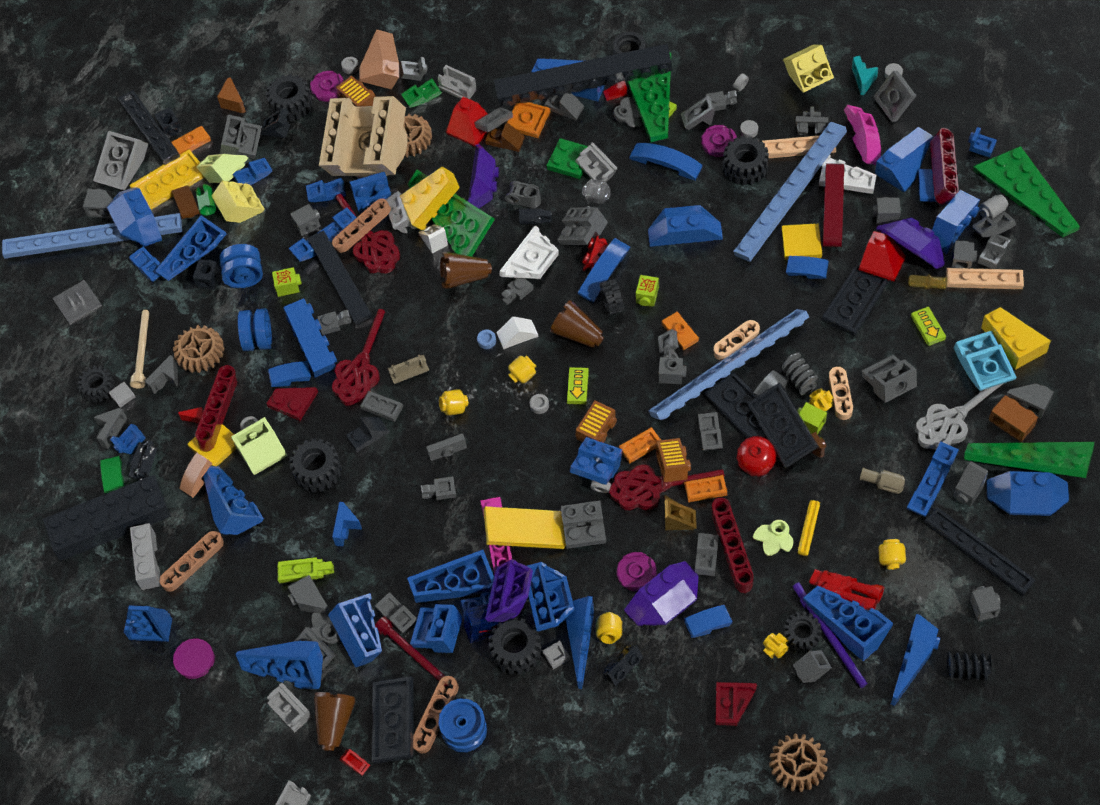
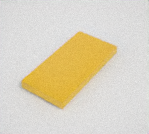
[130,149,205,210]
[483,507,566,549]

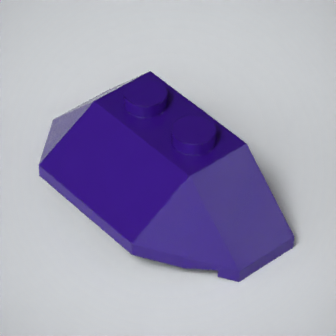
[468,144,499,208]
[876,218,945,269]
[485,559,533,622]
[624,562,699,626]

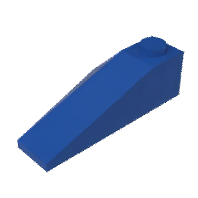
[875,127,933,192]
[155,215,227,281]
[124,606,172,641]
[891,614,940,706]
[236,641,323,689]

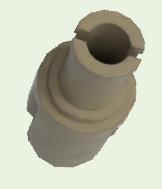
[860,468,905,494]

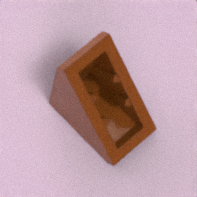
[217,77,246,113]

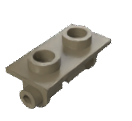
[388,355,429,384]

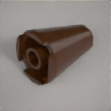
[440,252,492,289]
[550,300,604,348]
[314,692,355,751]

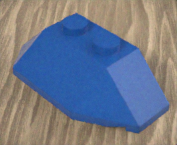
[107,187,162,246]
[648,205,723,246]
[986,471,1069,516]
[527,562,575,632]

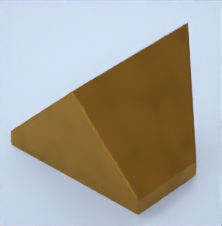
[664,495,696,530]

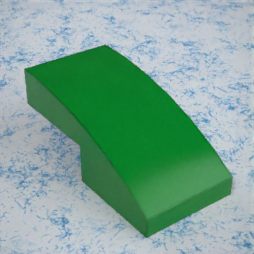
[401,79,442,108]
[100,456,124,494]

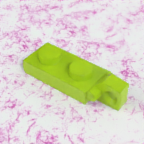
[278,557,334,583]

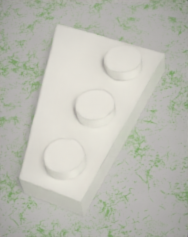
[819,155,876,194]

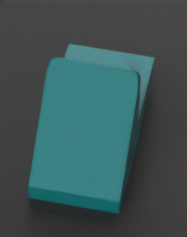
[852,56,878,95]

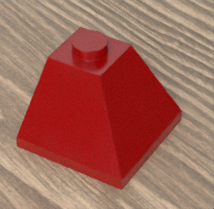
[446,97,488,147]
[859,231,906,281]

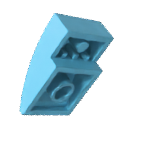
[954,331,1016,391]

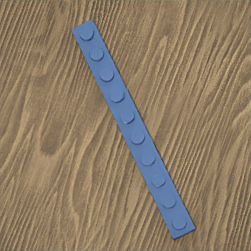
[734,122,847,262]
[2,213,182,258]
[648,309,809,420]

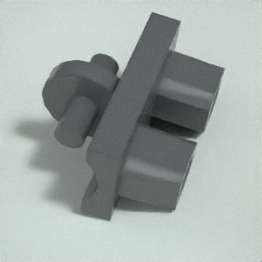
[795,106,828,136]

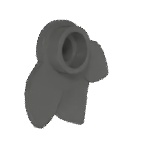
[613,97,641,127]
[310,608,340,644]

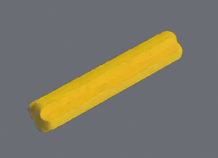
[798,500,820,556]

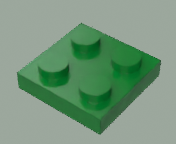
[547,138,588,179]

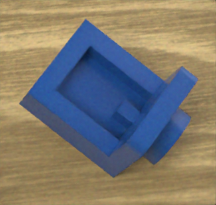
[968,127,997,157]
[110,424,146,454]

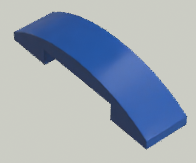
[630,143,702,181]
[289,207,357,261]
[578,238,630,303]
[907,441,959,517]

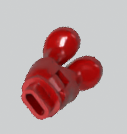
[809,569,884,610]

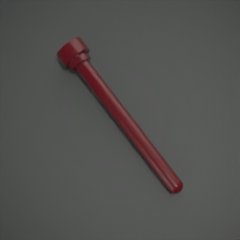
[375,617,451,687]

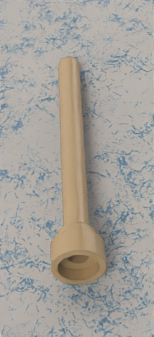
[130,310,149,389]

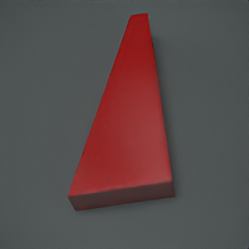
[603,81,627,101]
[178,407,203,423]
[339,749,370,776]

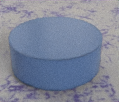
[477,330,496,349]

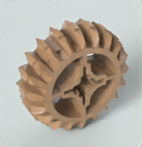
[403,113,432,158]
[173,325,224,373]
[769,733,828,792]

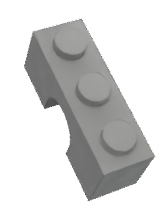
[130,523,161,590]

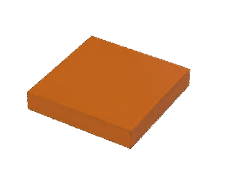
[507,102,550,138]

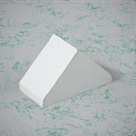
[418,224,448,253]
[497,317,538,349]

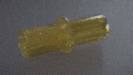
[908,275,947,290]

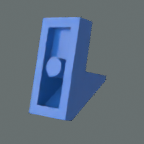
[332,502,362,546]

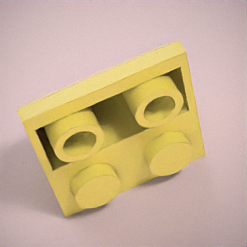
[783,45,834,92]
[212,181,265,223]

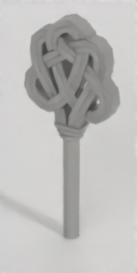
[916,383,1004,450]

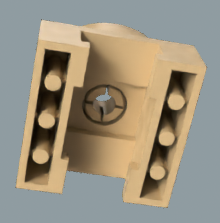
[319,96,407,179]

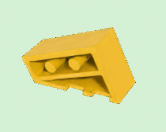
[400,167,460,230]
[981,307,1051,370]

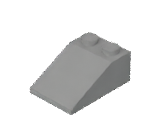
[93,131,148,190]

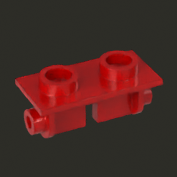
[582,236,608,271]

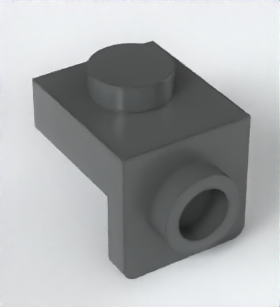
[399,57,427,81]

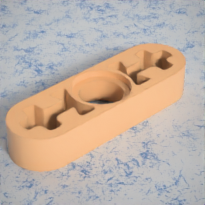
[714,320,760,360]
[829,367,853,420]

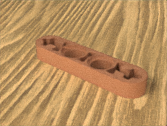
[332,199,391,253]
[160,531,224,592]
[413,676,459,753]

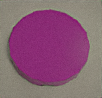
[310,71,344,102]
[702,125,737,157]
[617,552,657,591]
[173,638,215,679]

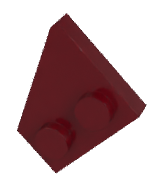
[266,387,318,421]
[716,682,757,726]

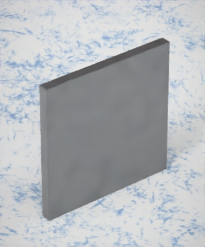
[53,280,102,324]

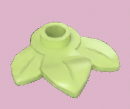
[753,520,793,556]

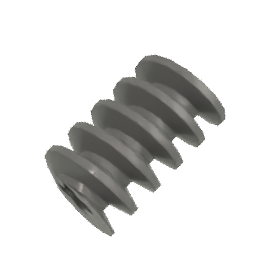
[779,353,818,395]

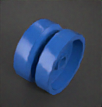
[220,244,263,288]
[238,308,272,352]
[438,698,487,752]

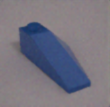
[203,466,264,535]
[803,586,893,661]
[563,596,594,689]

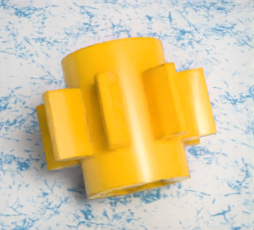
[809,388,833,411]
[763,633,789,658]

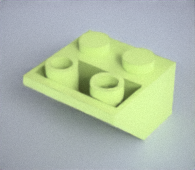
[197,154,248,183]
[231,417,287,475]

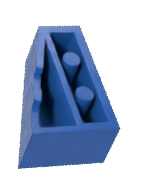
[932,190,980,254]
[328,593,382,668]

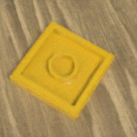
[782,224,822,260]
[188,423,236,466]

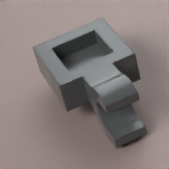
[706,90,737,111]
[501,278,533,305]
[317,310,352,335]
[658,329,678,358]
[421,477,456,500]

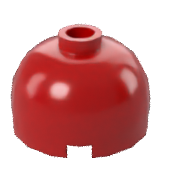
[737,436,776,476]

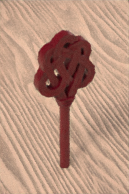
[336,194,400,274]
[332,309,385,406]
[609,464,725,510]

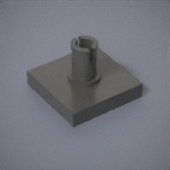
[873,71,916,122]

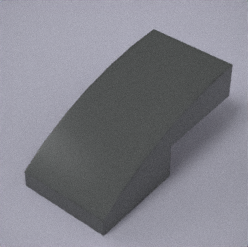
[972,211,1016,237]
[978,234,1011,269]
[753,370,789,398]
[698,412,723,451]
[695,533,719,576]
[375,592,417,634]

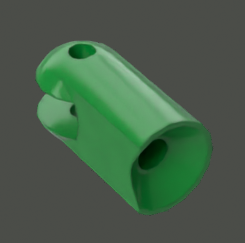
[196,184,216,216]

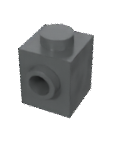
[873,197,901,224]
[290,204,321,236]
[951,241,977,269]
[659,357,687,384]
[970,586,1001,621]
[793,650,832,683]

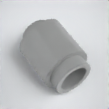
[980,195,1008,219]

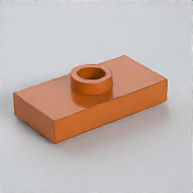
[171,126,211,155]
[662,312,699,350]
[619,427,661,464]
[684,475,727,502]

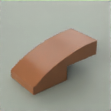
[180,453,212,498]

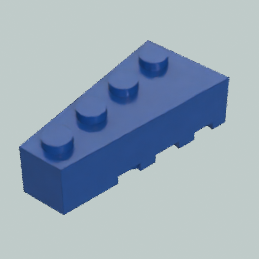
[283,298,337,377]

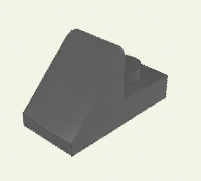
[545,92,584,120]
[681,95,715,130]
[145,355,178,394]
[94,408,127,449]

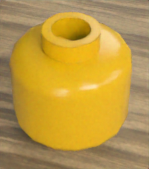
[508,355,537,384]
[439,389,468,415]
[879,539,906,570]
[596,612,622,644]

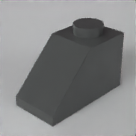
[83,189,113,219]
[1007,383,1054,419]
[953,461,988,507]
[288,575,330,616]

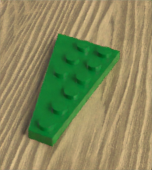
[626,52,671,142]
[973,146,1080,237]
[408,170,495,257]
[964,442,1095,478]

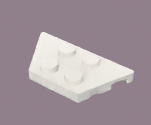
[500,226,558,279]

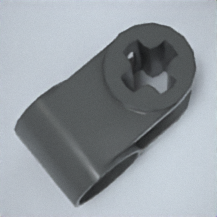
[505,181,541,208]

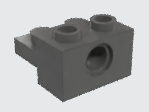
[220,115,262,159]
[557,207,608,245]
[862,355,917,403]
[561,501,606,549]

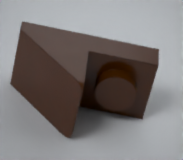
[485,122,525,152]

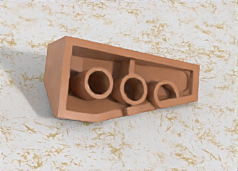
[359,30,399,89]

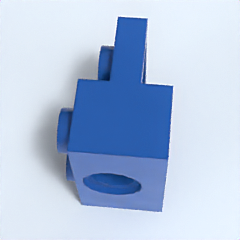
[350,171,391,214]
[570,437,622,485]
[410,604,463,653]

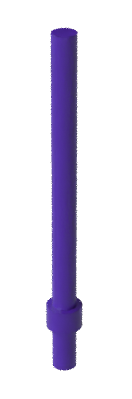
[793,583,868,688]

